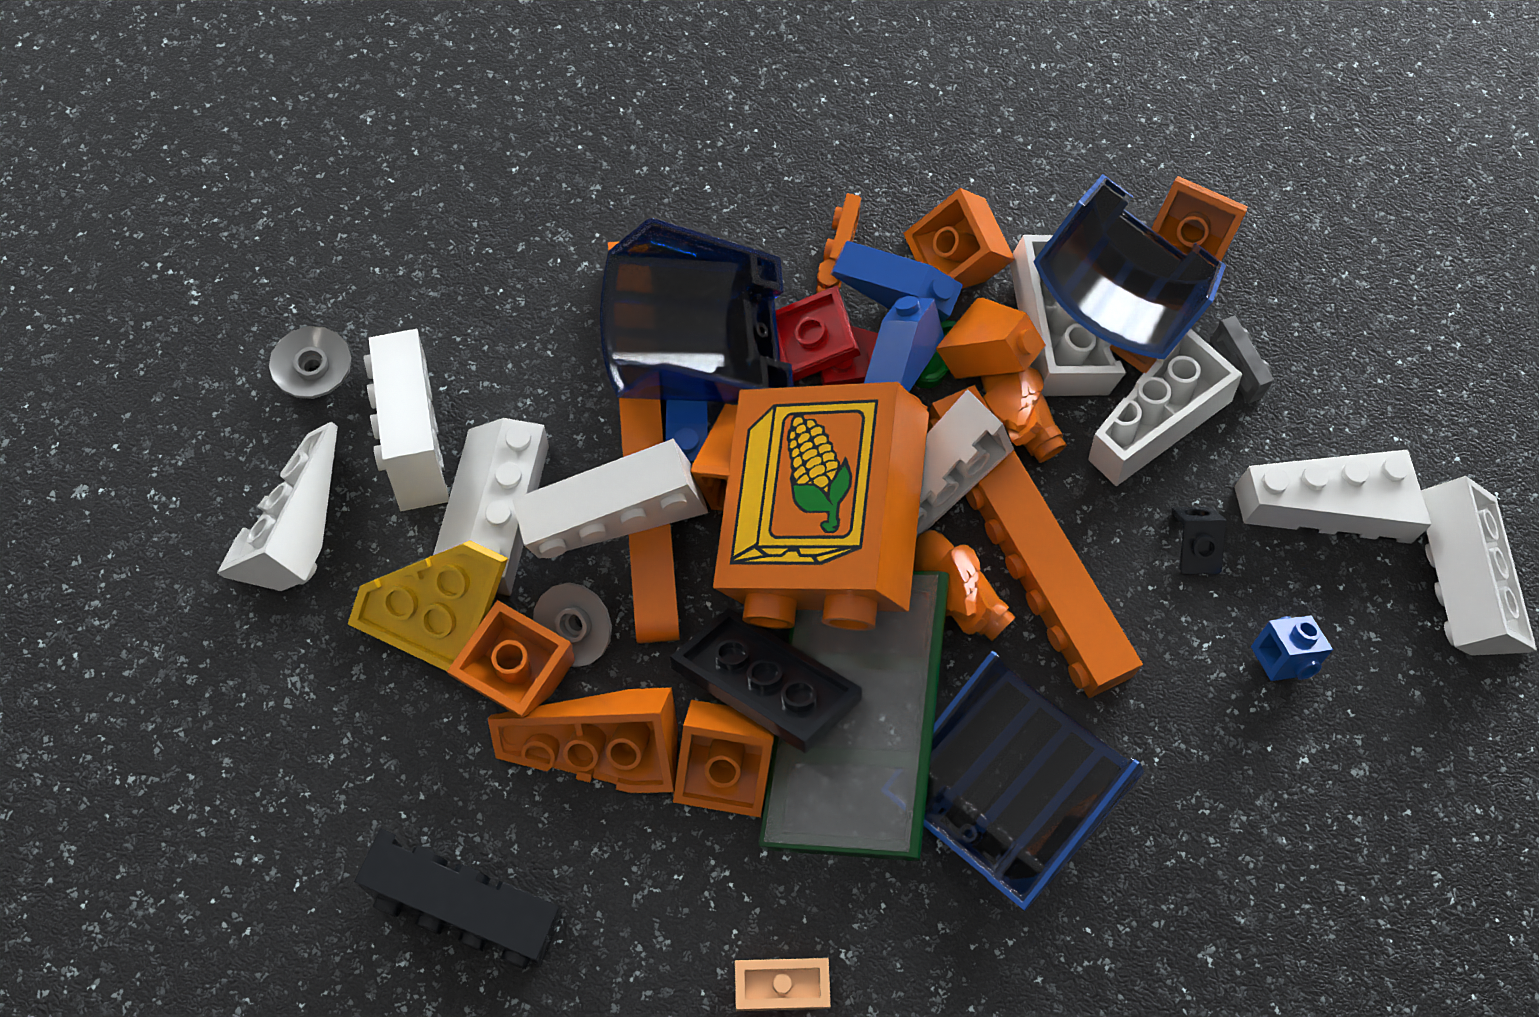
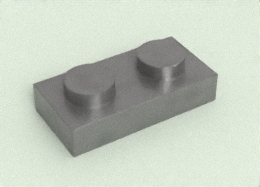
[1210,315,1274,404]

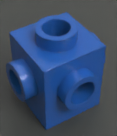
[1251,616,1333,681]

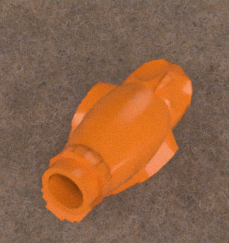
[981,367,1067,463]
[913,530,1015,641]

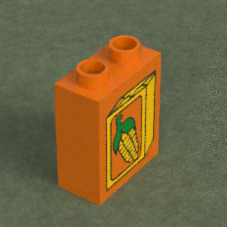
[713,382,929,631]

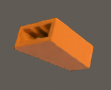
[936,298,1046,379]
[691,404,738,511]

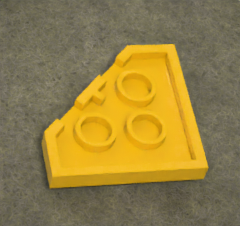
[348,540,508,671]

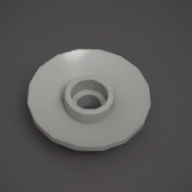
[269,326,352,399]
[533,582,612,667]

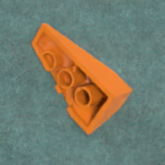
[488,687,678,793]

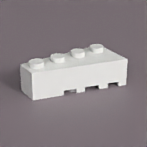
[1010,235,1126,396]
[364,329,449,511]
[1088,329,1242,486]
[916,389,1014,538]
[512,439,708,558]
[1234,450,1432,544]

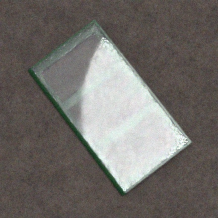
[759,571,949,861]

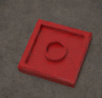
[765,285,861,384]

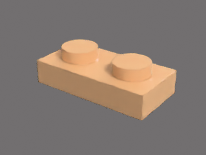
[735,958,831,1011]

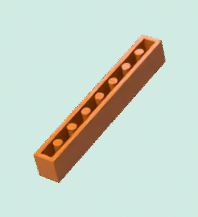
[927,385,1143,698]

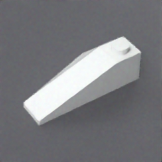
[217,422,338,591]

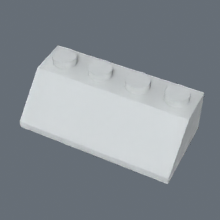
[433,418,549,596]
[1421,476,1537,655]

